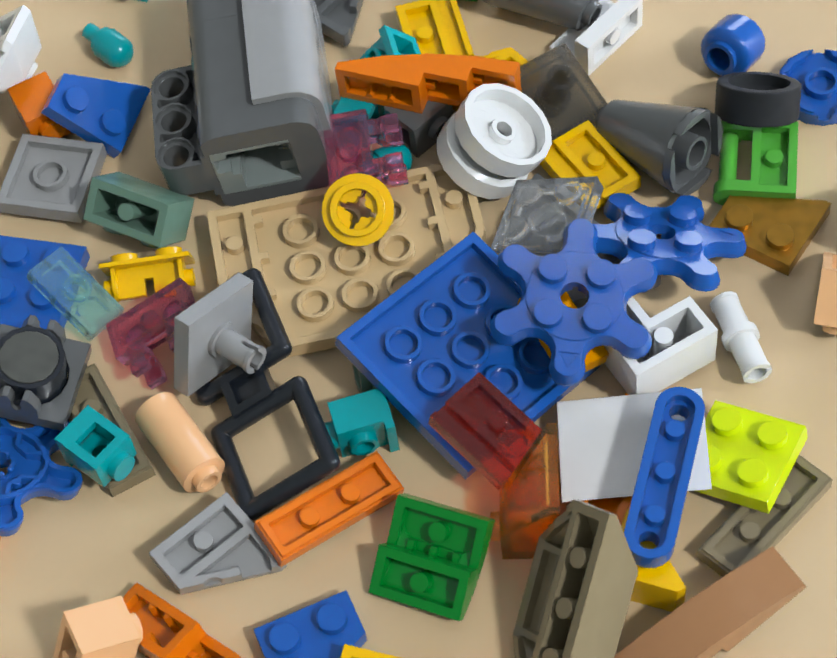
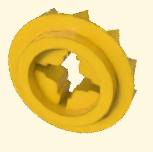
[322,173,395,246]

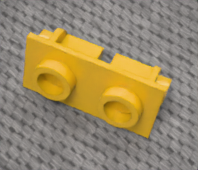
[99,246,196,302]

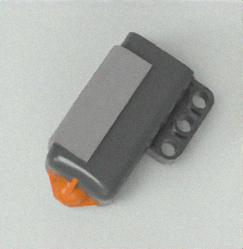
[151,0,337,206]

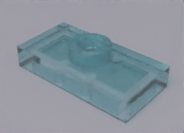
[26,246,124,342]

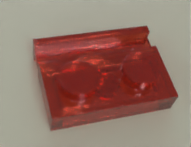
[428,372,550,490]

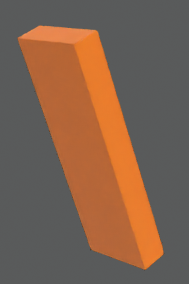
[254,451,404,567]

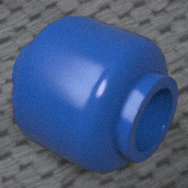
[701,14,765,76]

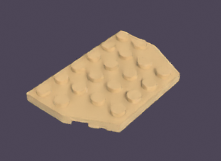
[206,163,486,358]

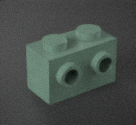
[83,172,195,249]

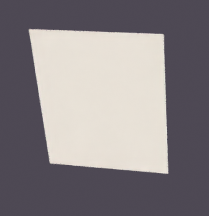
[557,388,712,502]

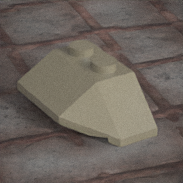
[513,499,638,658]

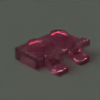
[324,109,409,197]
[106,278,196,389]

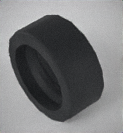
[714,72,802,128]

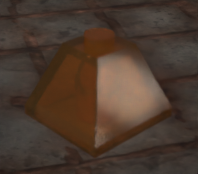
[490,423,561,560]

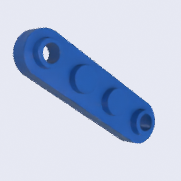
[624,387,705,568]

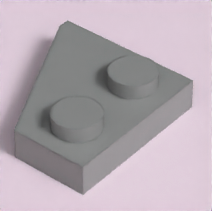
[149,492,287,595]

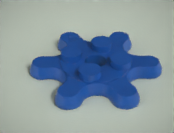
[593,193,747,292]
[489,218,658,386]
[0,417,83,537]

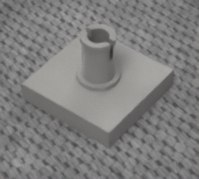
[174,272,266,397]

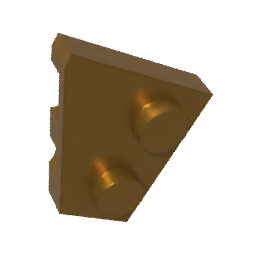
[709,196,831,276]

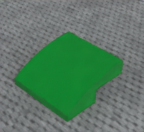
[368,493,495,621]

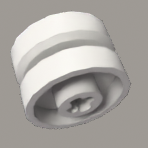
[437,83,552,200]

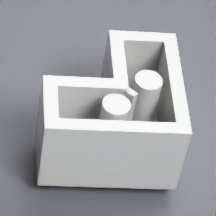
[604,296,718,395]

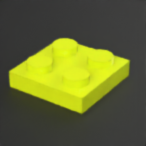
[696,400,808,514]

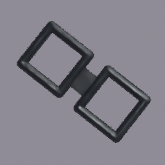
[169,268,340,521]

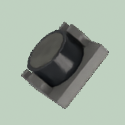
[0,315,92,431]

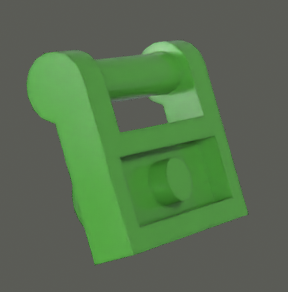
[713,120,798,205]

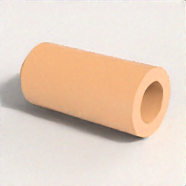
[135,392,225,493]

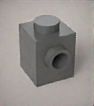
[384,101,453,158]

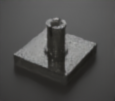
[520,42,608,141]

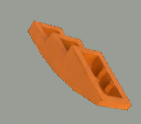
[335,54,522,114]
[122,583,241,658]

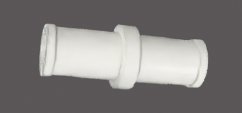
[710,291,772,383]

